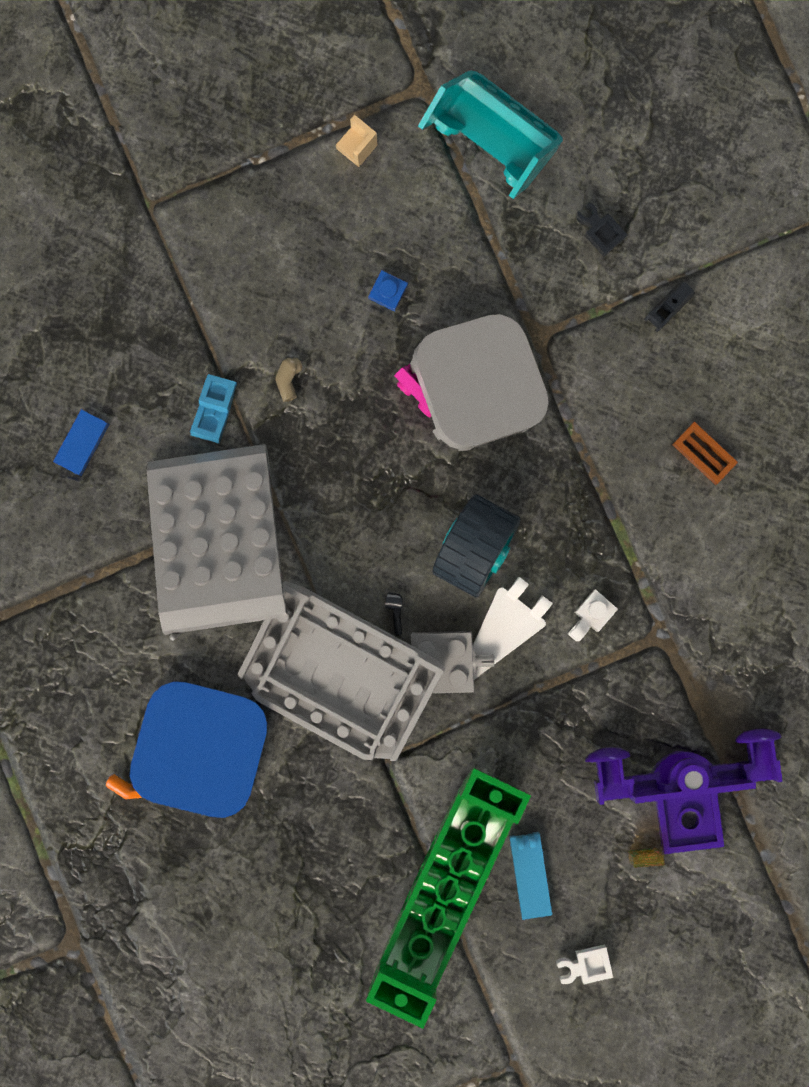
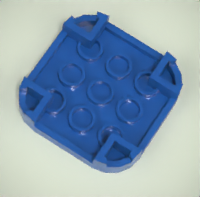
[130,682,267,818]

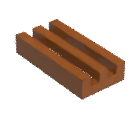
[672,422,738,485]

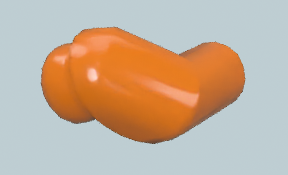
[106,774,142,799]

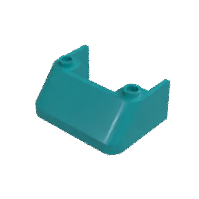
[418,70,563,199]

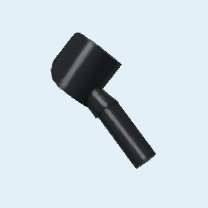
[385,592,403,635]

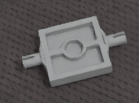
[411,631,495,693]

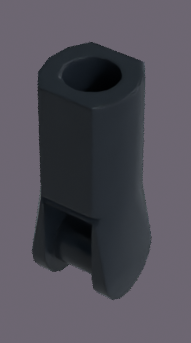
[644,281,695,332]

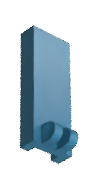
[509,832,552,920]

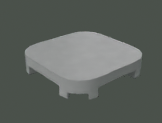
[410,314,548,451]

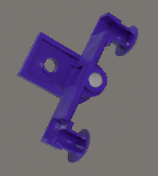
[585,728,783,854]

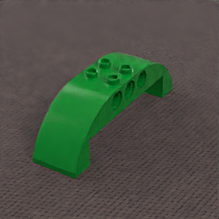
[366,768,531,1029]

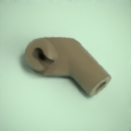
[275,358,302,402]

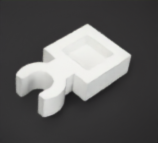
[556,944,613,984]

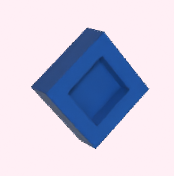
[368,270,408,312]

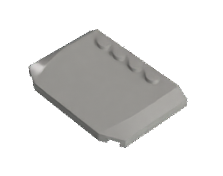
[238,581,446,761]

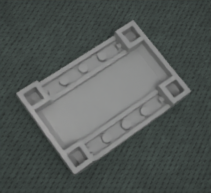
[147,444,287,635]

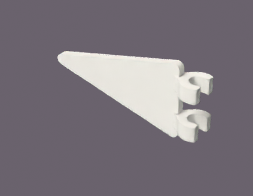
[473,577,553,680]

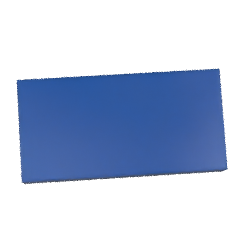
[53,409,110,476]

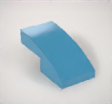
[190,374,237,444]

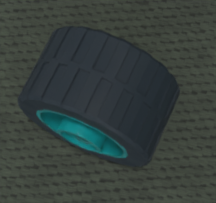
[432,494,521,598]

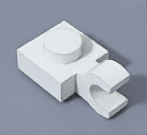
[568,589,618,642]

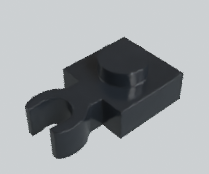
[576,202,628,257]

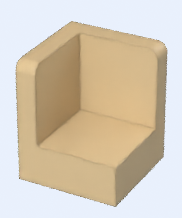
[336,115,378,167]

